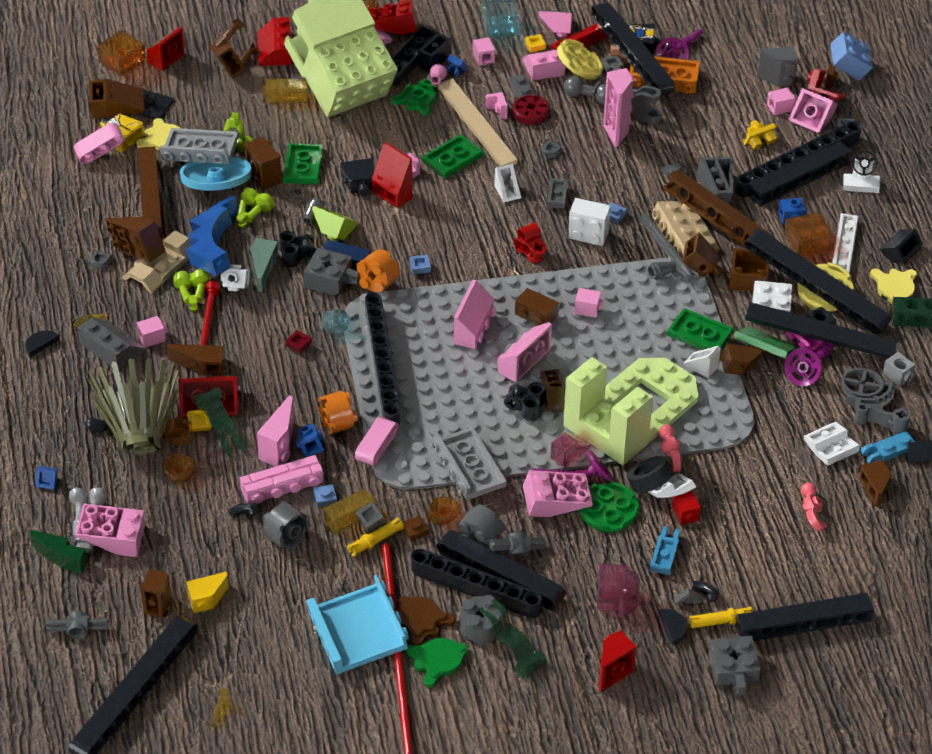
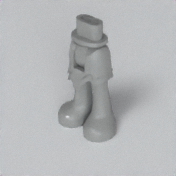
[69,487,108,553]

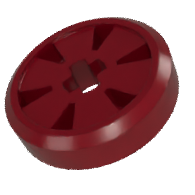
[512,95,550,125]

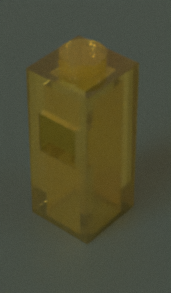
[262,79,308,103]
[323,488,377,534]

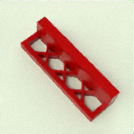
[551,23,608,50]

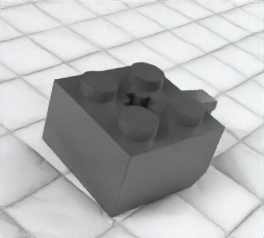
[304,248,359,295]
[708,636,760,695]

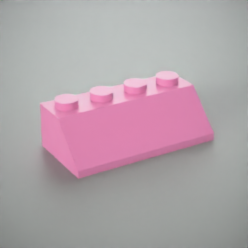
[603,68,634,147]

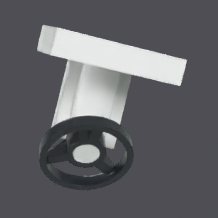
[843,151,880,193]

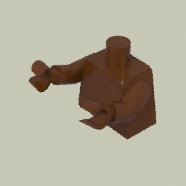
[210,19,259,78]

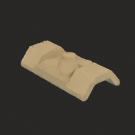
[122,231,191,294]

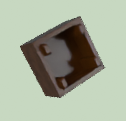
[244,136,283,190]
[729,248,769,292]

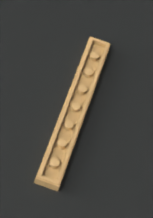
[438,78,517,166]

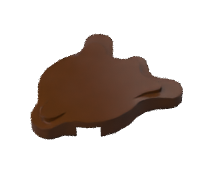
[398,596,455,645]

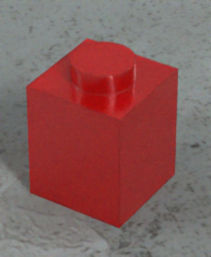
[672,490,701,525]

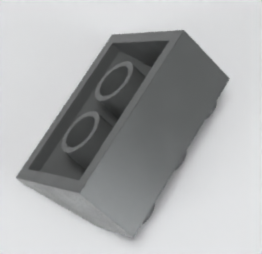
[77,318,146,370]

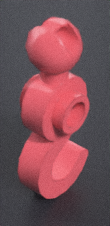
[659,424,681,473]
[801,482,827,532]

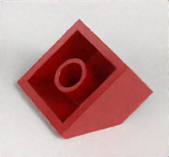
[146,27,185,71]
[598,630,637,692]

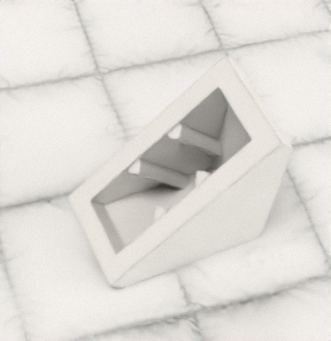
[495,164,521,202]
[683,346,721,378]

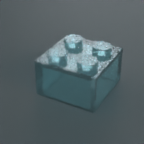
[481,0,520,38]

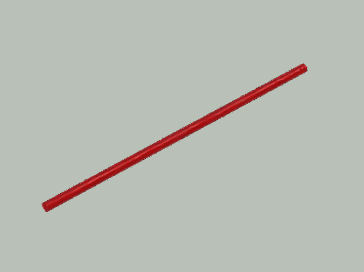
[382,543,413,754]

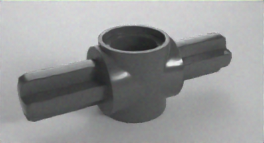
[489,532,546,556]
[46,611,109,639]

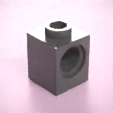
[356,501,386,534]

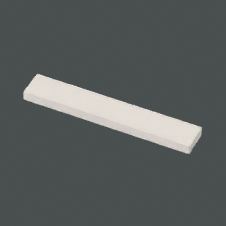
[833,213,859,273]

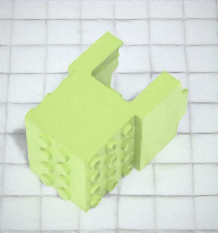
[284,0,398,118]

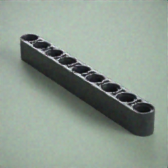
[591,2,675,96]
[736,121,862,197]
[744,228,892,335]
[365,292,401,426]
[68,615,198,754]

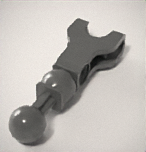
[563,76,661,124]

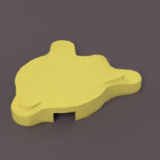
[136,118,180,151]
[870,269,917,308]

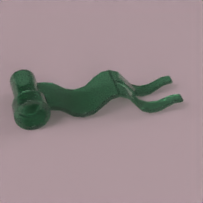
[193,387,246,458]
[479,599,547,679]

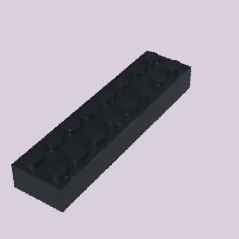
[391,25,439,86]

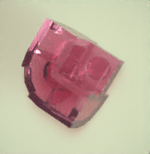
[597,564,640,617]

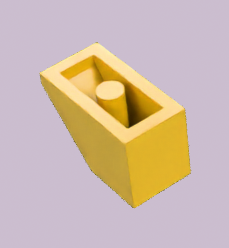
[186,572,229,613]

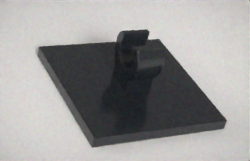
[137,89,174,119]

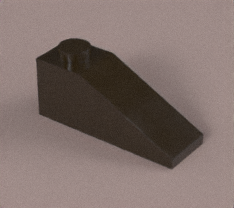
[540,369,566,412]

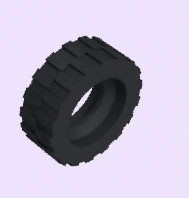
[627,456,673,493]

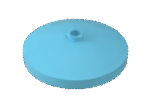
[180,156,252,191]

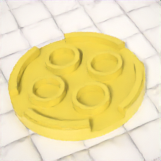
[557,39,603,80]
[797,263,853,312]

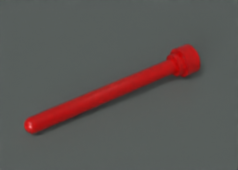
[200,281,220,345]

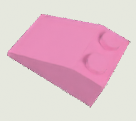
[257,395,294,467]

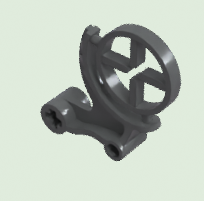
[841,368,910,434]

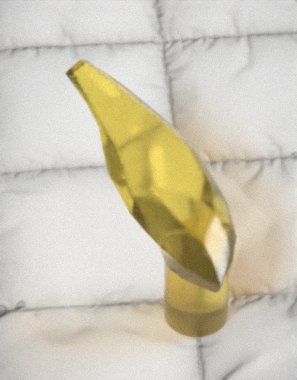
[73,314,106,328]
[209,688,229,727]

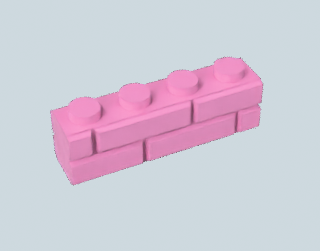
[239,455,324,504]

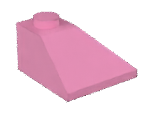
[538,11,572,38]

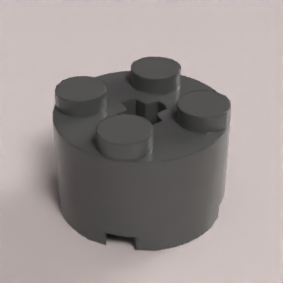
[263,501,310,550]
[458,505,505,549]
[460,595,502,645]

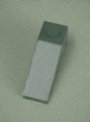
[249,238,278,292]

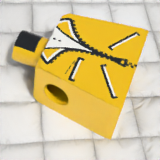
[100,114,144,153]

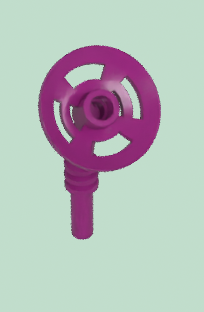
[655,29,703,60]
[785,343,835,386]
[532,449,613,482]

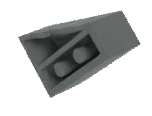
[696,157,734,204]

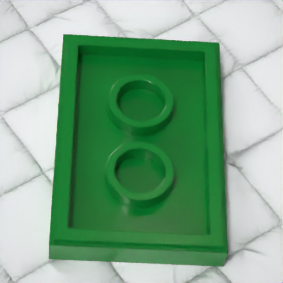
[421,134,484,179]
[283,143,324,185]
[667,308,734,352]
[734,326,799,358]

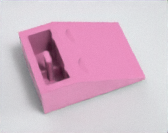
[523,470,593,517]
[75,504,145,557]

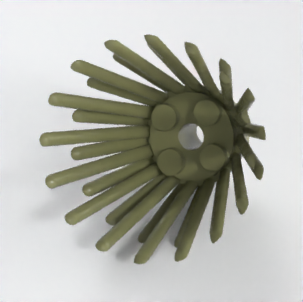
[88,358,179,455]

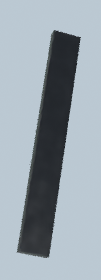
[745,302,897,359]

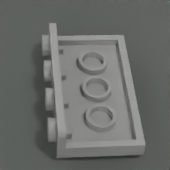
[159,128,239,164]
[431,427,507,500]

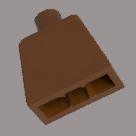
[682,232,722,277]

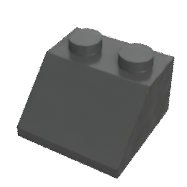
[757,46,798,87]

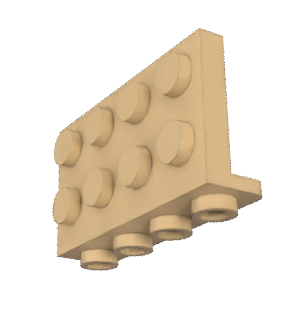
[652,201,720,259]

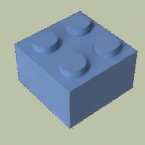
[830,31,873,81]

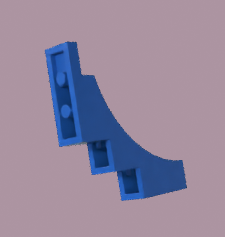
[186,196,238,276]

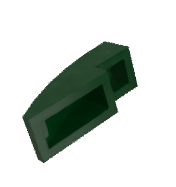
[29,530,87,574]

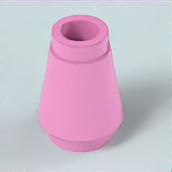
[430,65,447,85]

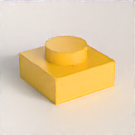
[525,34,546,53]
[187,410,212,432]

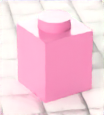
[473,37,495,66]
[767,88,796,116]
[574,288,604,318]
[137,316,168,348]

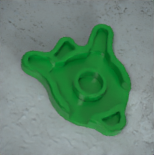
[391,79,436,115]
[406,638,468,688]

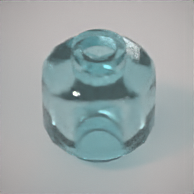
[321,308,349,334]

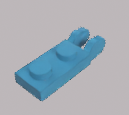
[861,431,915,463]
[649,526,680,575]

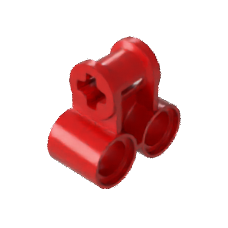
[513,222,547,264]

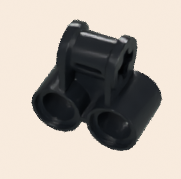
[279,231,316,267]
[504,382,545,421]

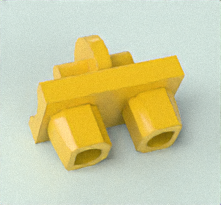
[743,120,777,150]

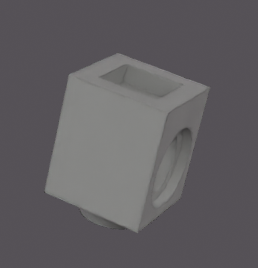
[883,352,915,387]

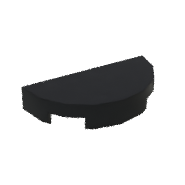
[25,330,60,358]
[659,609,687,646]

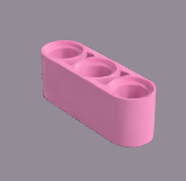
[74,123,124,164]
[355,417,398,466]

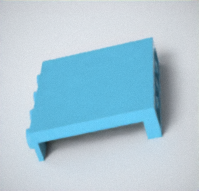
[306,575,409,675]

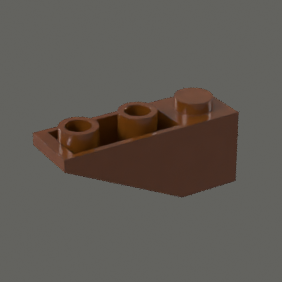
[167,344,225,376]

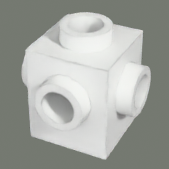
[221,264,250,291]

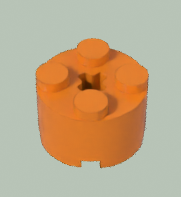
[357,249,400,292]
[318,390,358,435]

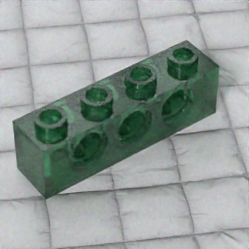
[891,297,932,327]

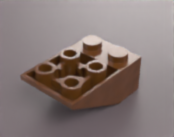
[89,79,144,119]
[105,217,166,263]

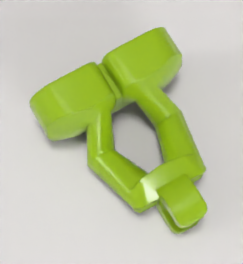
[223,112,253,153]
[236,187,275,228]
[173,269,210,311]

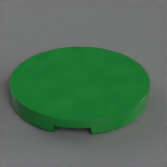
[579,482,639,532]

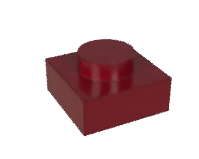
[285,330,312,354]

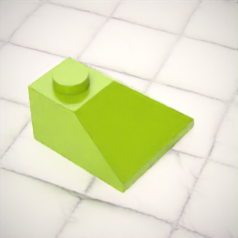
[312,206,358,241]

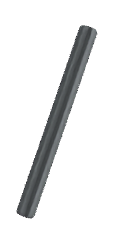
[639,213,694,281]

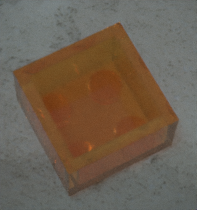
[97,30,146,76]
[784,212,834,257]

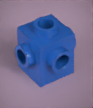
[778,198,807,225]
[295,423,325,458]

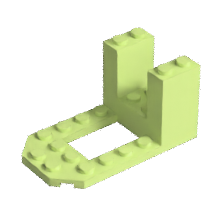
[563,357,698,465]

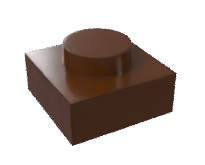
[825,64,838,88]
[403,515,429,541]

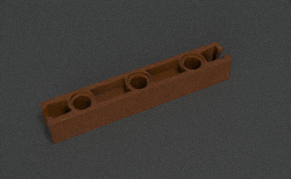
[138,146,163,238]
[663,169,769,247]

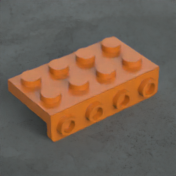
[630,56,700,94]

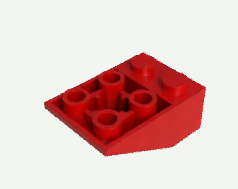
[368,0,418,35]
[372,142,413,208]

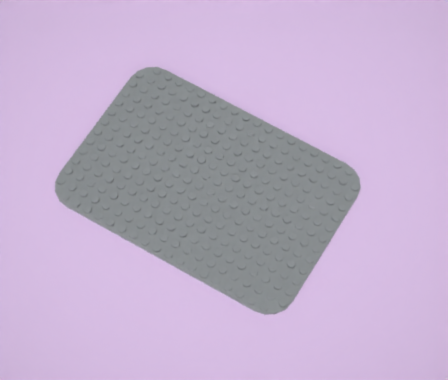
[342,258,754,490]

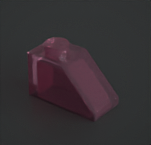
[550,432,592,468]

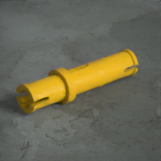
[347,518,404,557]
[689,606,753,629]

